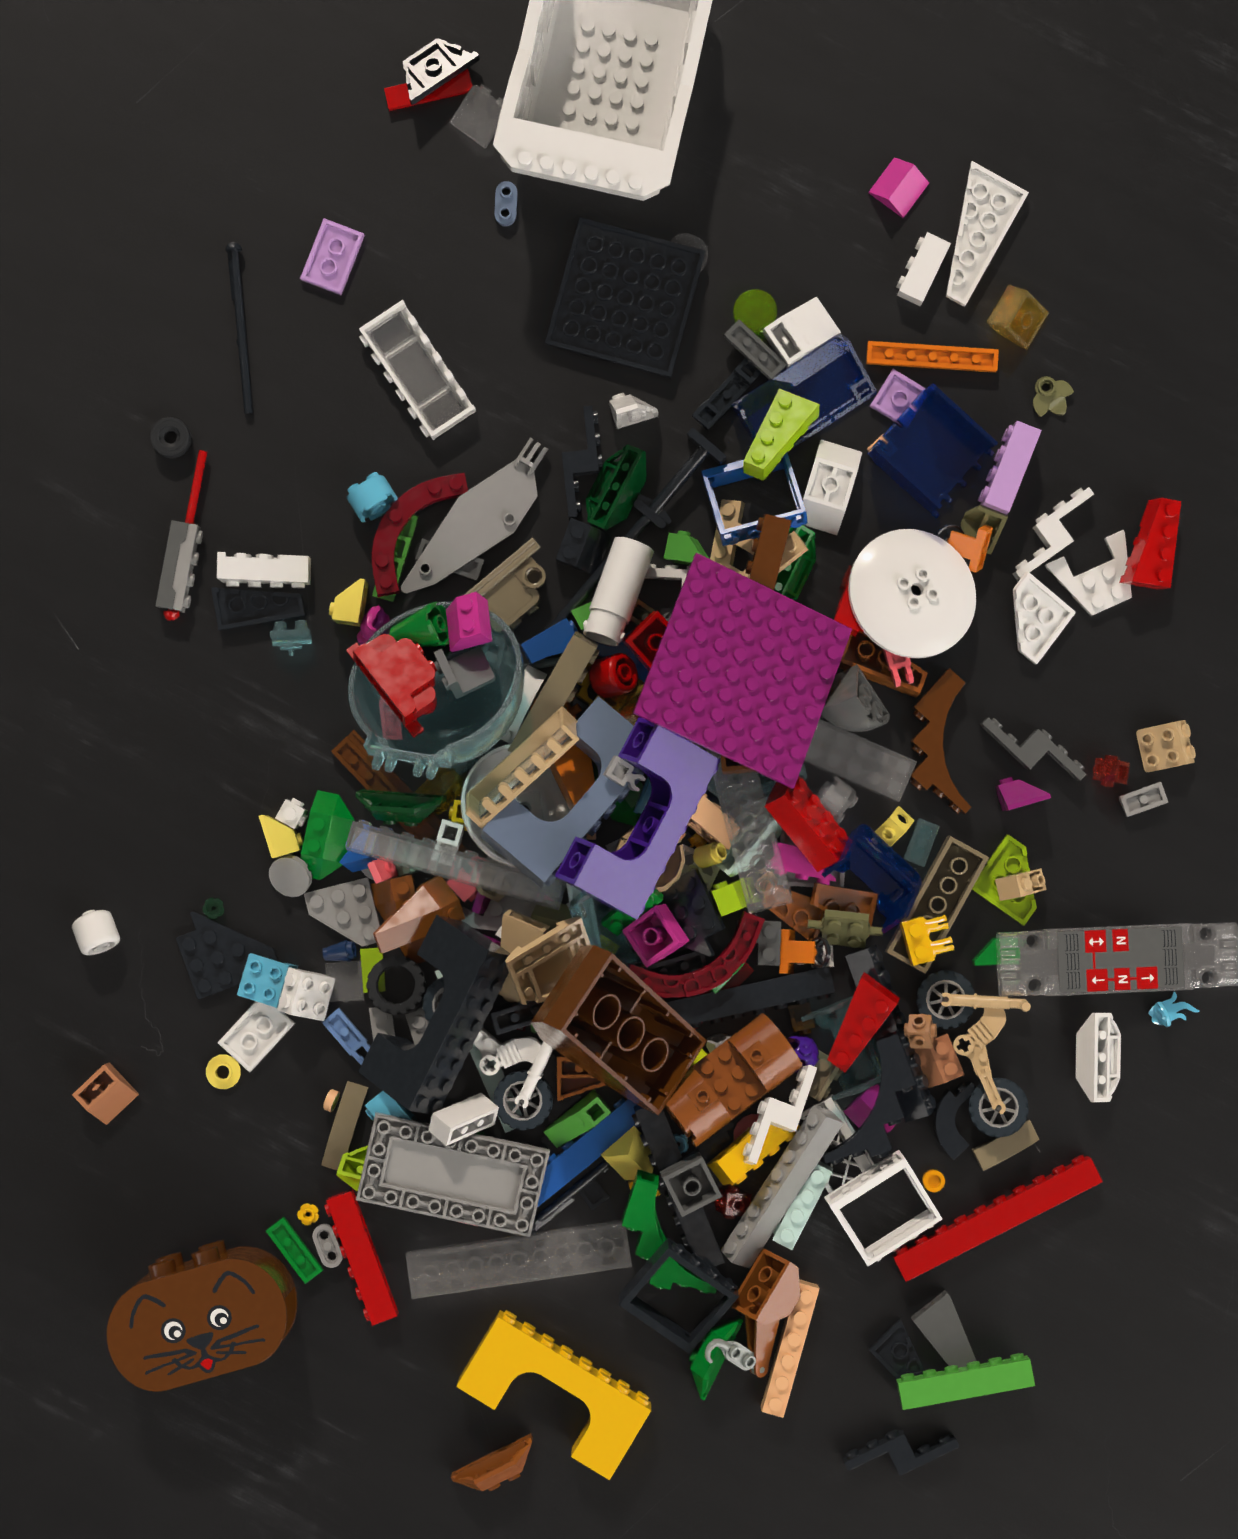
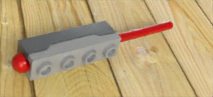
[155,450,207,621]

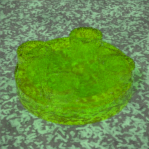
[733,289,777,334]

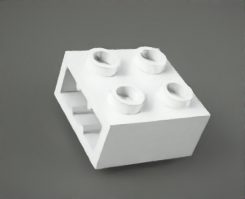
[277,967,336,1021]

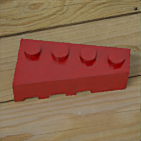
[827,972,900,1073]

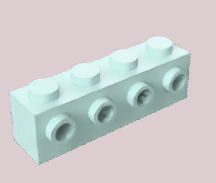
[772,1161,833,1250]

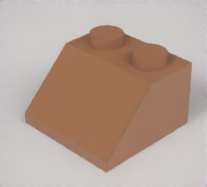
[914,1032,965,1088]

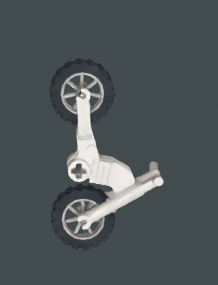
[423,977,554,1130]

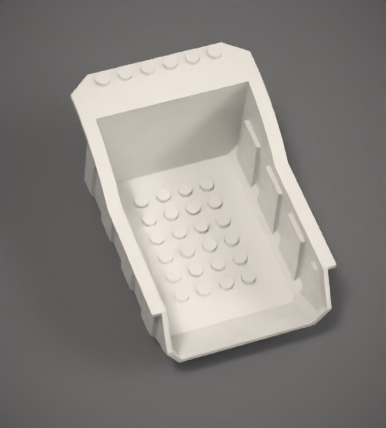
[493,0,713,201]

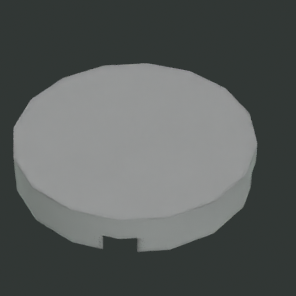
[269,854,312,897]

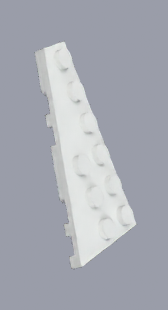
[946,161,1029,307]

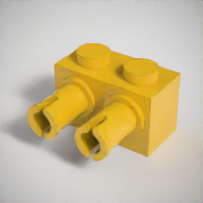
[899,915,954,966]

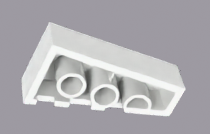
[217,552,311,588]

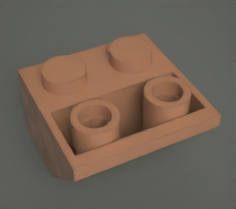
[72,1062,139,1125]

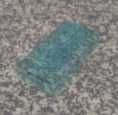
[903,818,940,867]

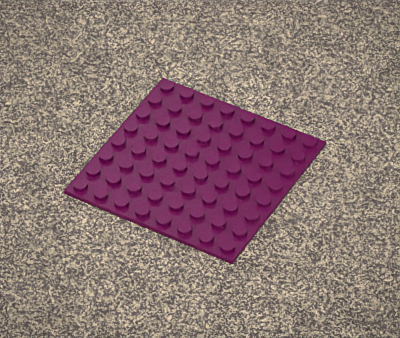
[633,553,852,789]

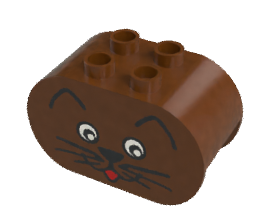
[107,1240,297,1392]

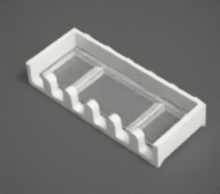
[359,300,476,440]

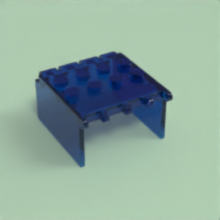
[867,383,998,518]

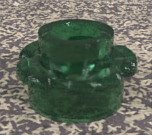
[203,898,224,919]

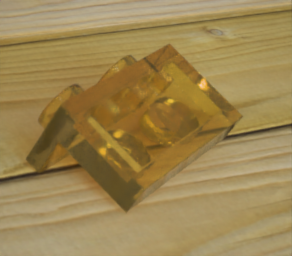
[414,761,465,815]

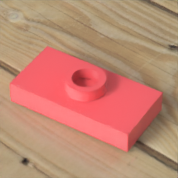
[368,854,398,884]

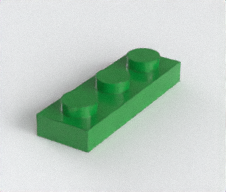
[601,889,663,936]
[266,1217,324,1284]

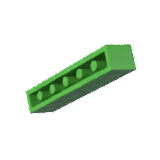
[896,1353,1035,1410]

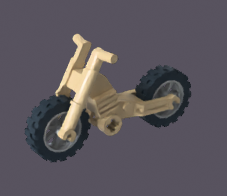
[917,970,1031,1138]

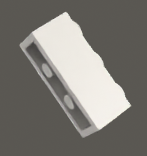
[896,232,951,306]
[428,1093,499,1146]

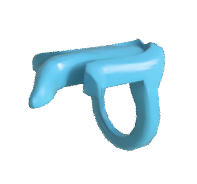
[1148,991,1199,1027]

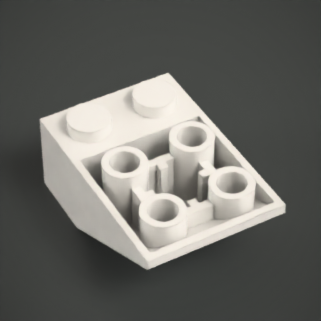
[763,297,841,369]

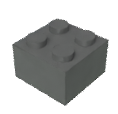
[660,1152,722,1217]

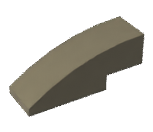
[972,1120,1040,1171]

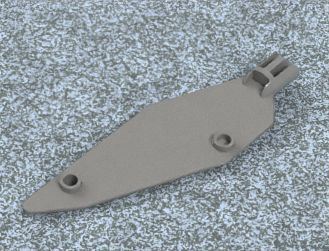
[401,437,548,593]

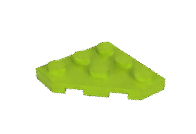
[972,834,1037,926]

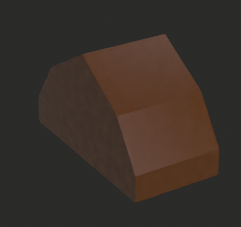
[531,945,707,1116]

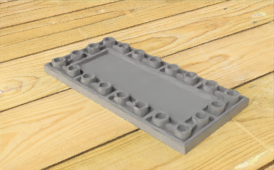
[356,1112,550,1237]

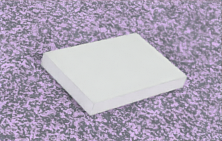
[218,1001,295,1072]

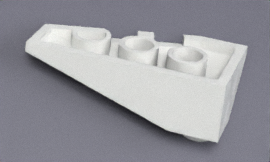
[609,393,658,429]

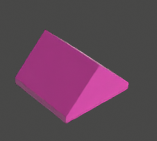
[868,157,929,218]
[843,1081,896,1133]

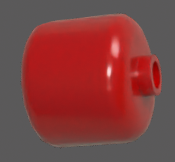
[589,653,638,699]

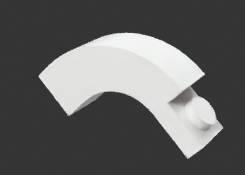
[493,665,547,744]

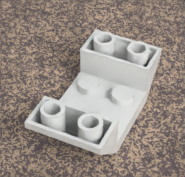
[803,440,862,536]

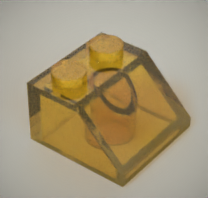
[987,285,1049,350]

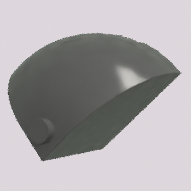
[821,664,890,732]

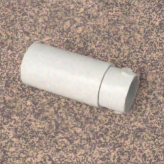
[583,537,654,646]

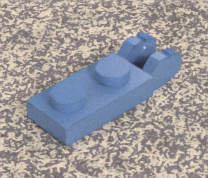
[322,1008,371,1065]

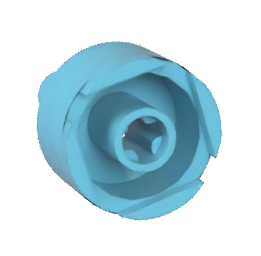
[347,472,398,522]

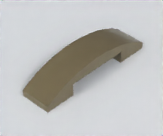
[321,1081,369,1170]

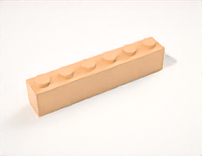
[760,1279,820,1418]

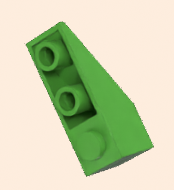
[543,1090,611,1148]

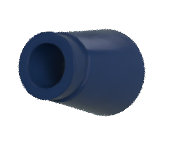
[323,940,357,961]

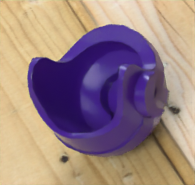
[787,1035,819,1073]

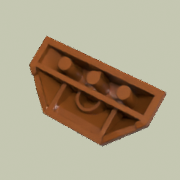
[451,1433,533,1491]

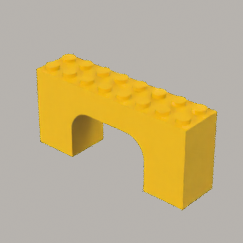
[456,1310,651,1480]

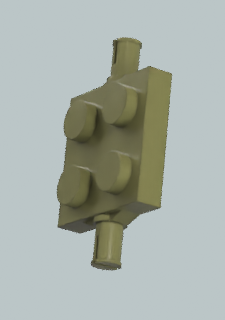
[807,909,883,948]

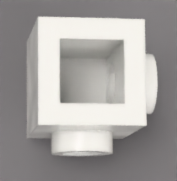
[275,798,308,829]

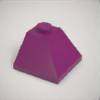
[995,777,1051,811]

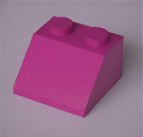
[446,592,492,652]
[622,904,690,967]

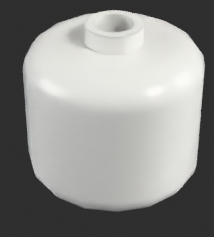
[72,910,120,955]

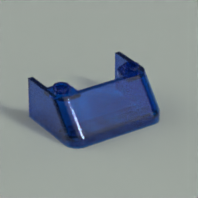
[822,824,922,934]

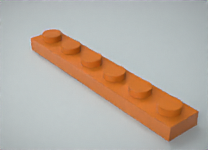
[866,341,999,373]

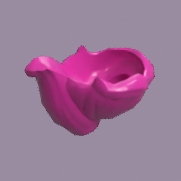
[357,606,390,645]

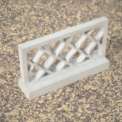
[795,1094,875,1194]

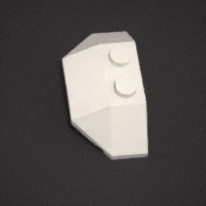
[1076,1013,1121,1102]

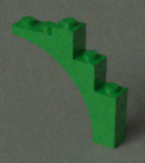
[622,1170,717,1294]

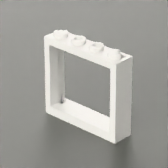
[824,1150,942,1266]

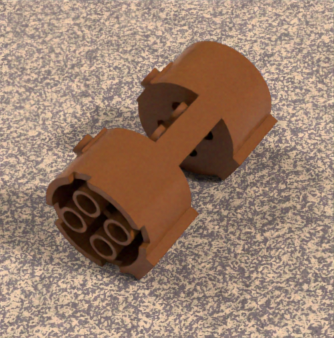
[665,1013,803,1147]

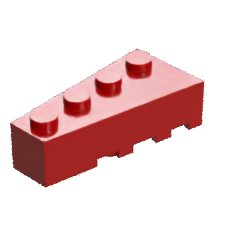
[1119,498,1181,590]

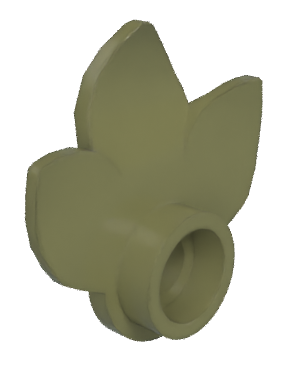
[1033,376,1074,417]

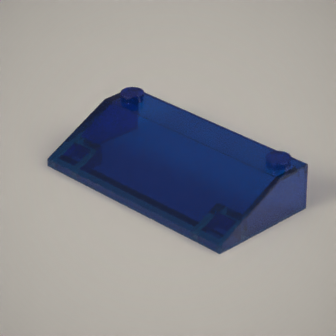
[731,334,878,452]

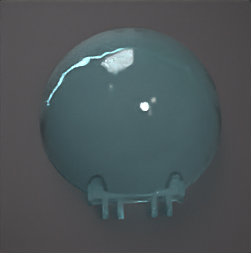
[348,601,525,779]

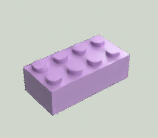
[978,421,1042,515]

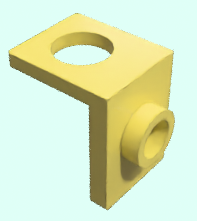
[872,806,914,849]

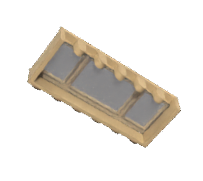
[465,706,579,829]

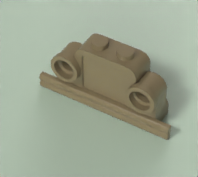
[464,538,546,630]

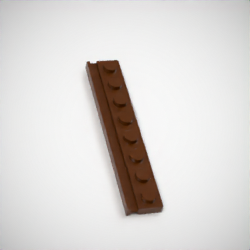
[331,730,475,878]

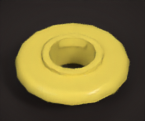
[206,1055,241,1089]

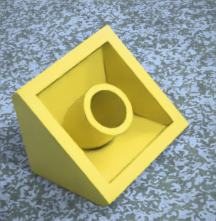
[601,1126,654,1180]

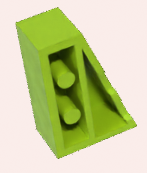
[710,876,760,917]

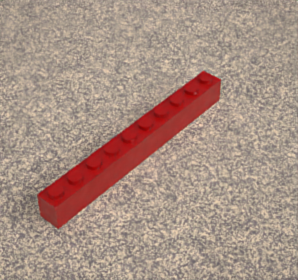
[892,1155,1103,1282]

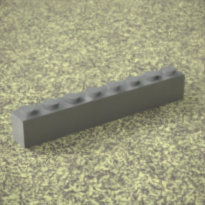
[720,1105,843,1268]

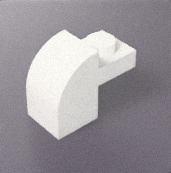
[432,819,465,867]

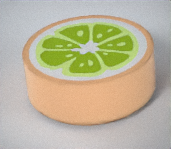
[323,1089,340,1112]

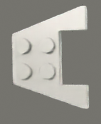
[1045,530,1132,616]

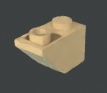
[995,868,1046,901]

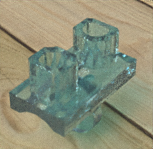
[270,620,312,656]

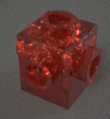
[1092,755,1130,787]
[715,1186,752,1219]

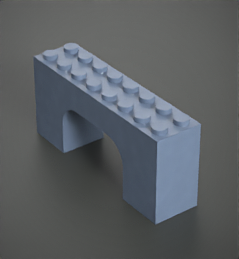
[481,696,645,889]

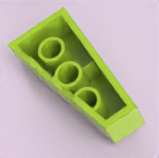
[743,389,820,481]

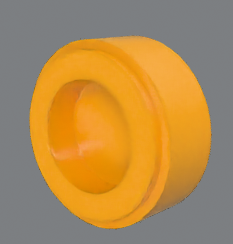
[922,1169,945,1192]

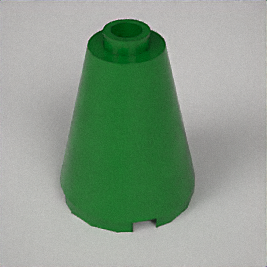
[389,602,449,647]

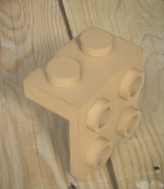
[1136,720,1196,772]

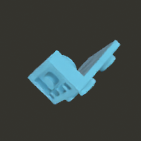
[237,953,298,1008]

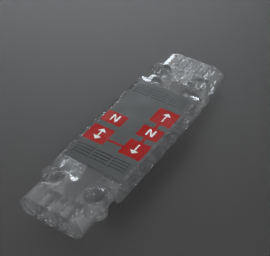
[996,922,1238,997]

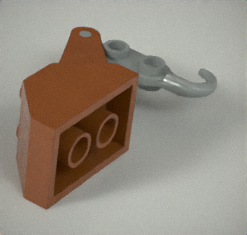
[705,1248,801,1378]

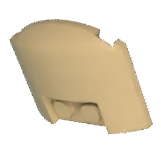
[505,916,591,1005]

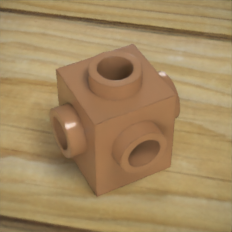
[904,1014,937,1049]

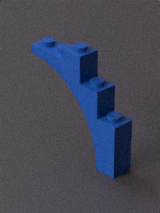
[520,618,649,686]

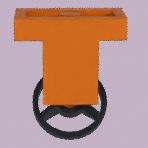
[935,524,993,572]
[779,929,831,974]

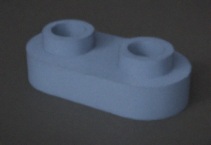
[494,181,518,226]

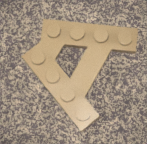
[710,499,809,578]

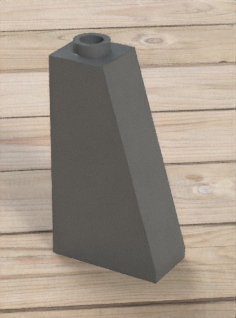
[911,1290,976,1368]

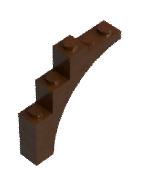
[909,668,971,814]

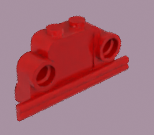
[346,634,437,738]

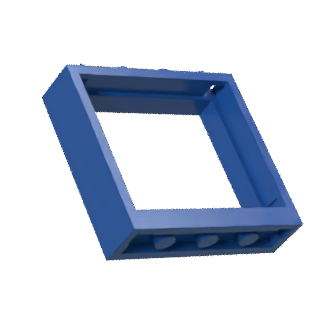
[701,452,808,546]

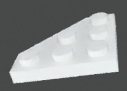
[1013,572,1076,664]

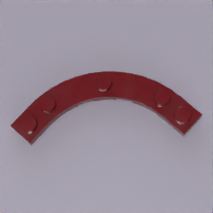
[372,473,468,597]
[628,911,765,998]

